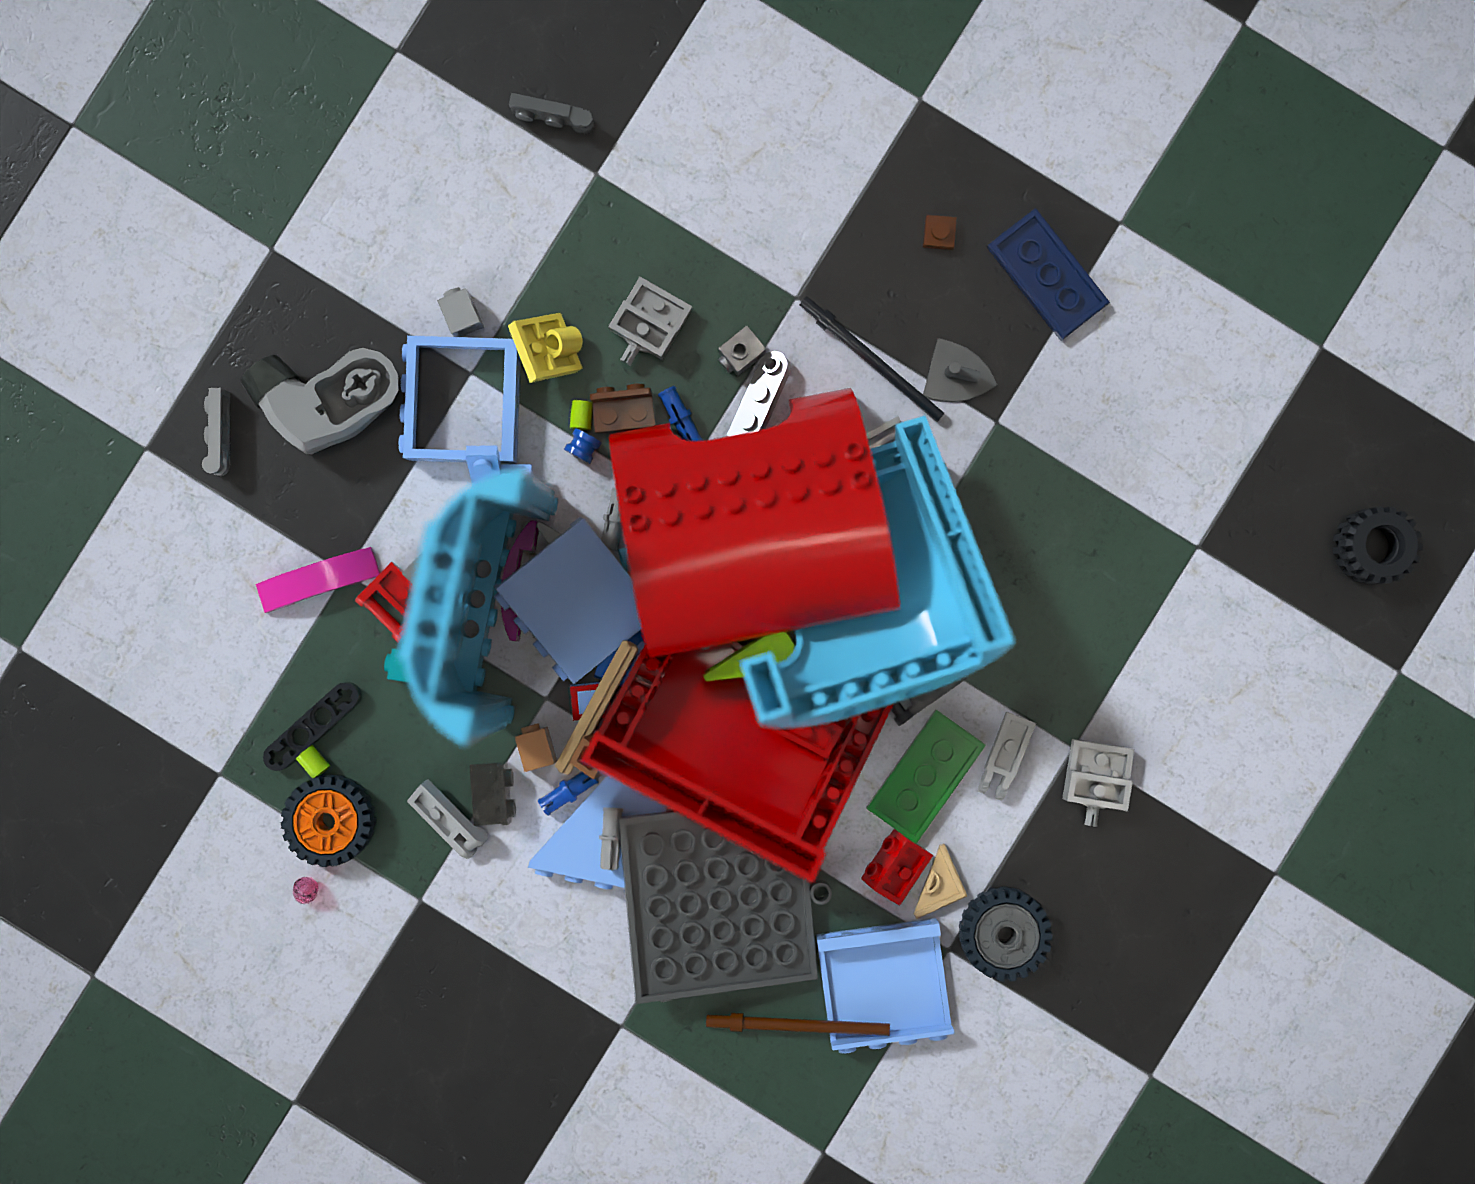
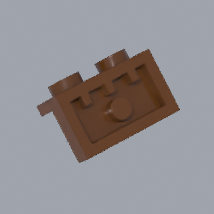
[590,384,655,434]

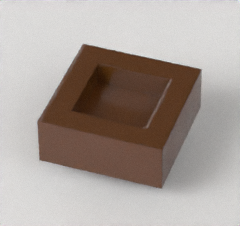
[923,215,957,250]

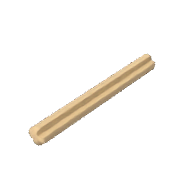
[555,640,638,775]

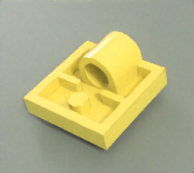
[508,313,583,383]

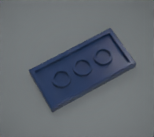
[987,208,1110,341]

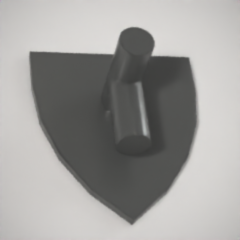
[923,338,998,402]

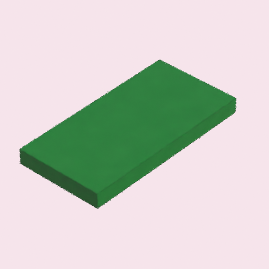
[866,709,986,844]

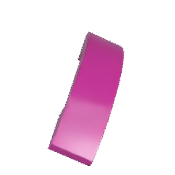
[256,547,380,613]

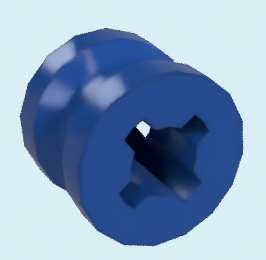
[564,428,602,464]

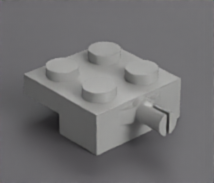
[608,277,693,366]
[1062,739,1135,827]

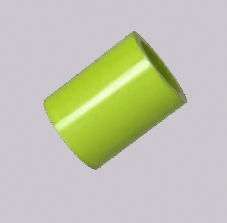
[570,400,593,430]
[296,745,330,778]

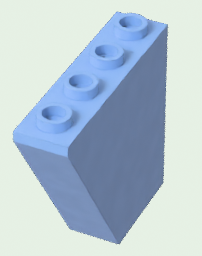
[528,776,667,892]

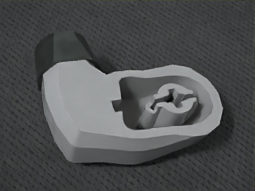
[241,348,399,454]

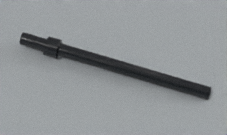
[799,296,945,422]

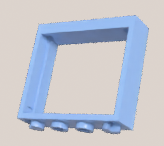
[399,335,521,464]

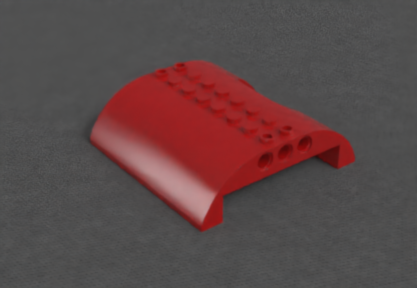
[609,388,900,658]
[580,641,894,883]

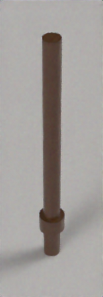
[706,1013,890,1036]

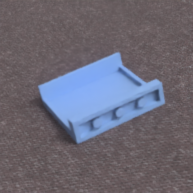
[493,517,642,684]
[816,918,955,1053]

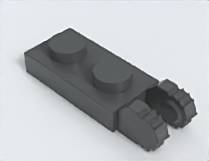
[509,93,595,134]

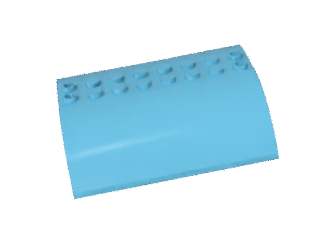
[740,415,1015,728]

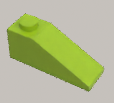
[703,631,796,681]

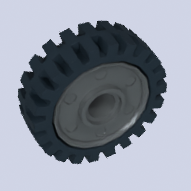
[959,887,1052,981]

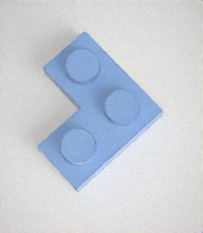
[465,445,534,484]

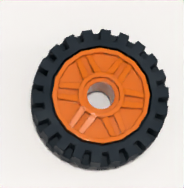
[280,775,376,867]

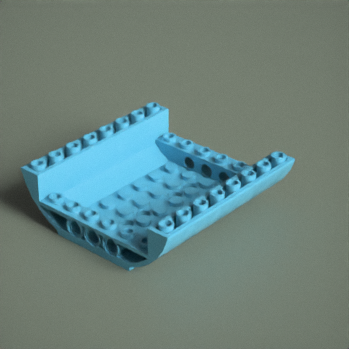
[398,469,558,746]

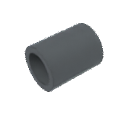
[810,879,832,905]

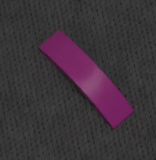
[501,520,539,642]

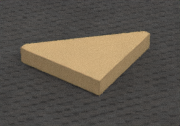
[913,843,968,919]

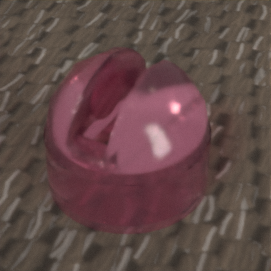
[293,877,318,904]

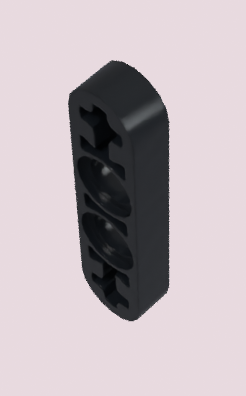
[263,682,362,771]

